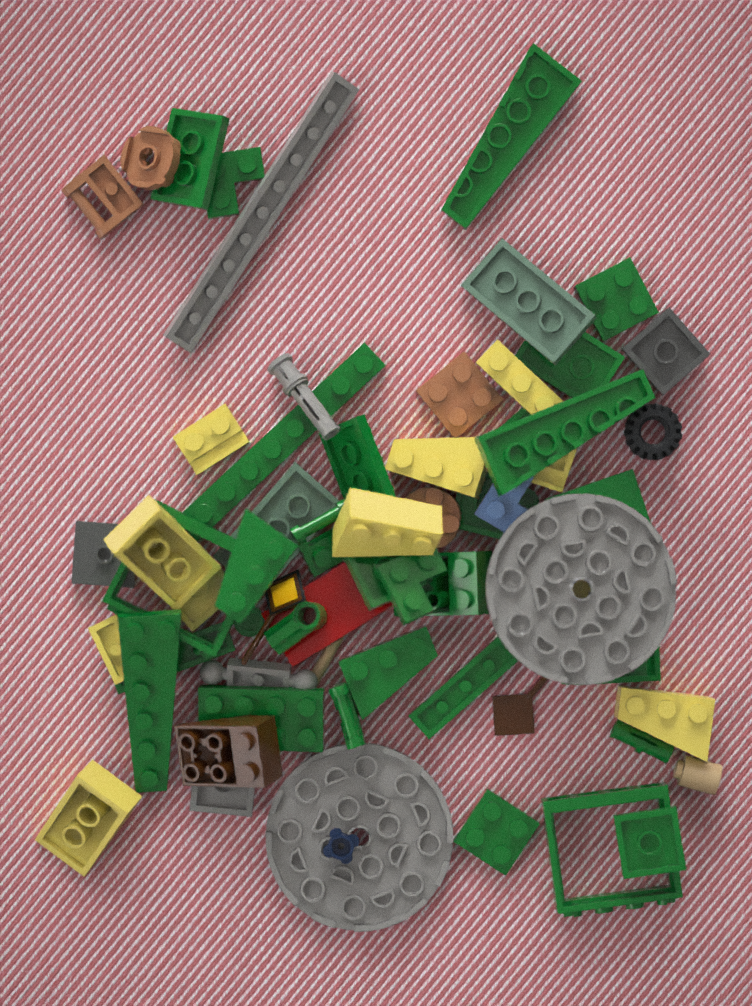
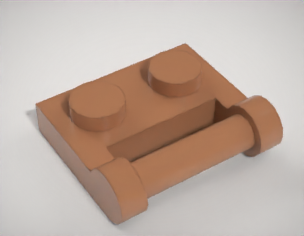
[61,155,144,240]

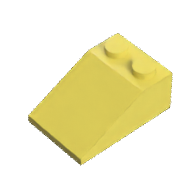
[104,495,221,610]
[35,759,142,877]

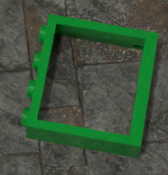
[102,499,236,659]
[541,782,683,917]

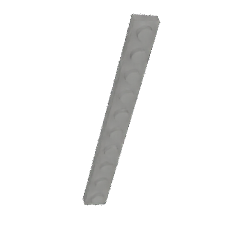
[163,72,359,353]

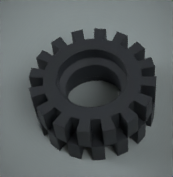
[624,404,682,460]

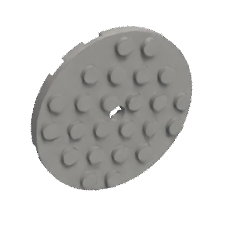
[486,494,677,685]
[265,743,454,932]

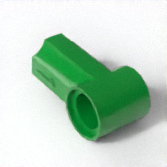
[264,602,327,655]

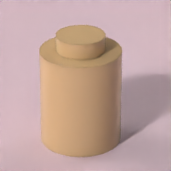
[673,755,722,795]

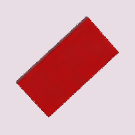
[261,562,394,668]

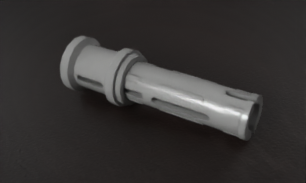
[267,353,340,440]

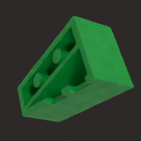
[215,509,299,625]
[339,625,438,720]

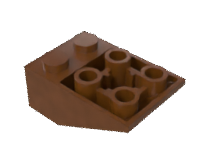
[174,715,283,788]

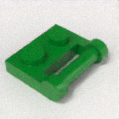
[289,499,345,577]
[329,681,366,750]

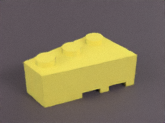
[614,685,715,762]

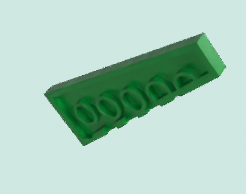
[441,43,582,230]
[474,369,656,497]
[117,609,182,793]

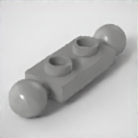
[200,658,318,689]

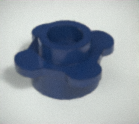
[323,828,359,864]

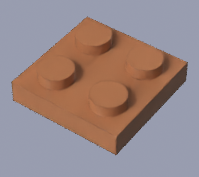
[416,351,504,438]

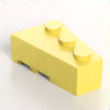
[385,437,488,499]
[332,488,443,557]

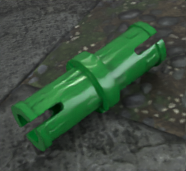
[609,719,675,764]

